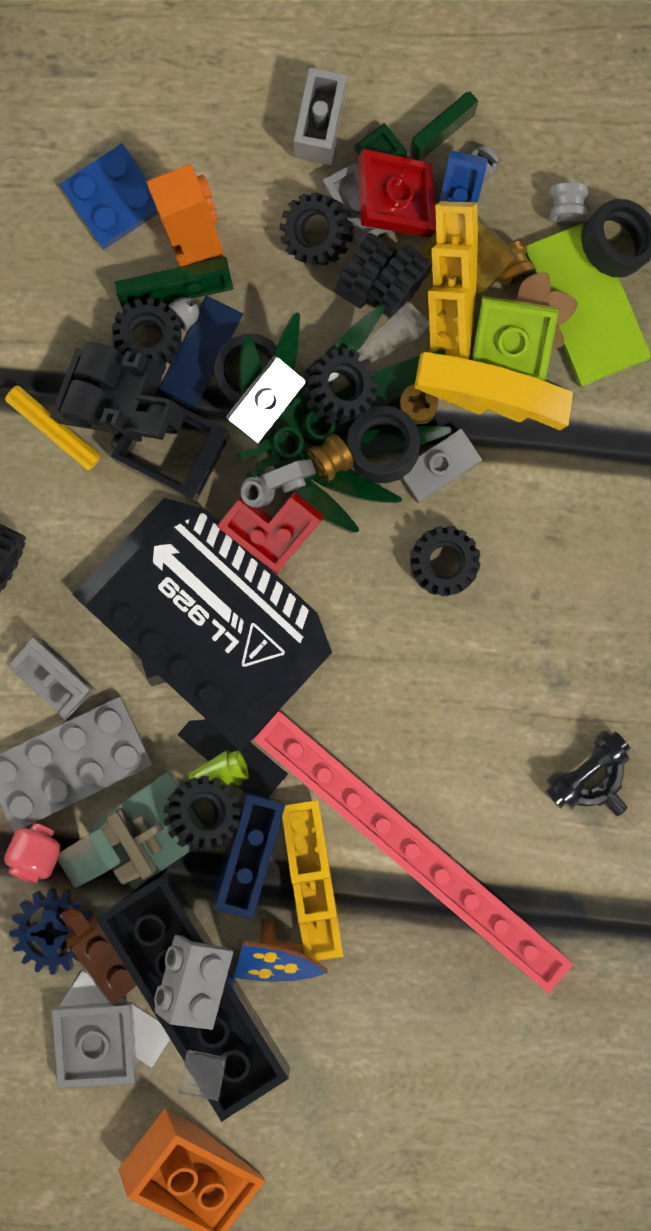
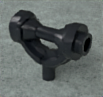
[545,730,631,816]

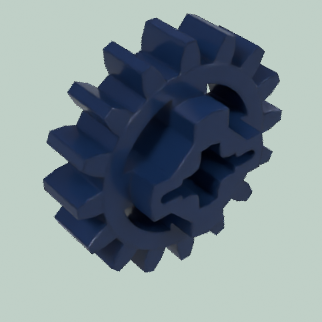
[9,887,93,975]

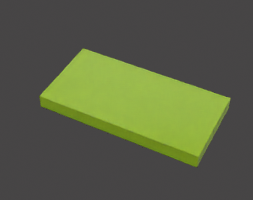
[526,222,651,388]

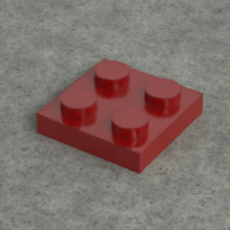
[357,149,436,238]

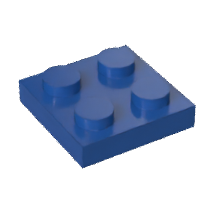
[59,143,158,250]

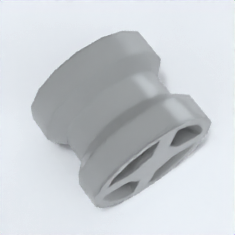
[550,182,588,224]

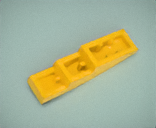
[428,201,478,360]
[414,352,573,431]
[282,800,344,961]

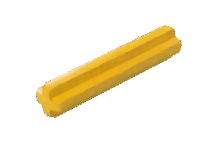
[5,386,101,471]

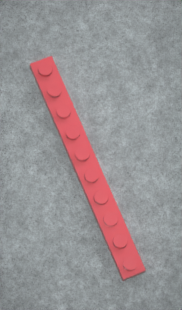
[254,711,574,994]

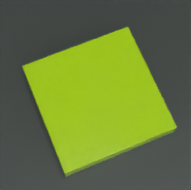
[472,296,559,381]

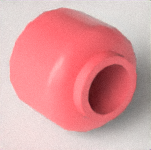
[4,823,61,884]

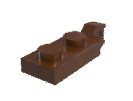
[59,905,137,1006]

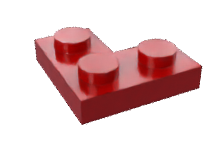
[217,491,325,574]

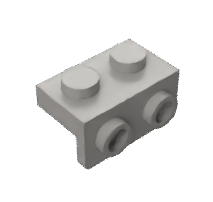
[154,935,233,1030]

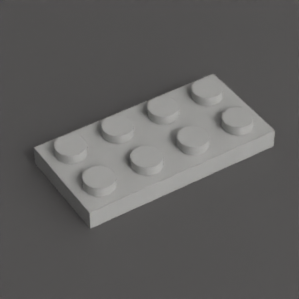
[0,696,154,833]

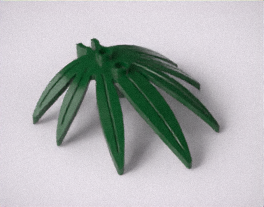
[235,305,452,533]

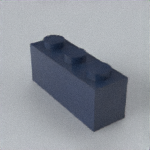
[210,790,285,919]

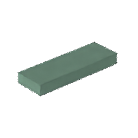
[57,828,120,888]

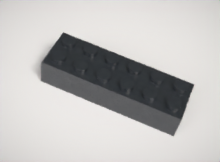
[95,870,290,1122]

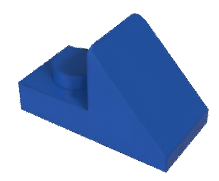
[439,150,488,205]

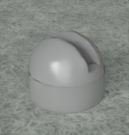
[471,146,499,180]
[167,297,199,331]

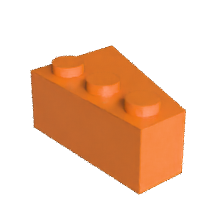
[146,164,225,267]

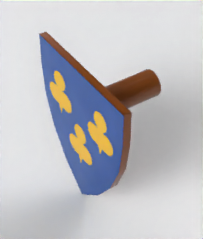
[234,919,328,982]

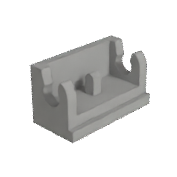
[9,637,96,721]

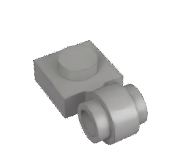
[241,459,316,507]

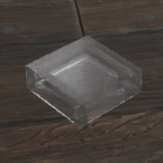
[179,1050,227,1101]

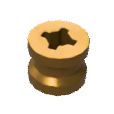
[489,241,536,286]
[399,384,438,426]
[306,434,354,483]

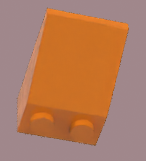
[118,1108,265,1231]

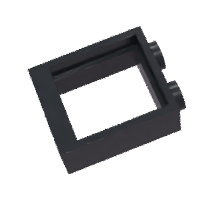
[110,394,231,503]

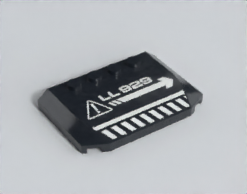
[72,497,332,751]

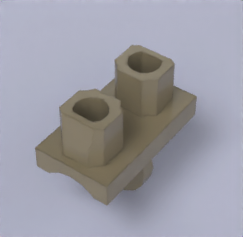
[100,809,164,884]

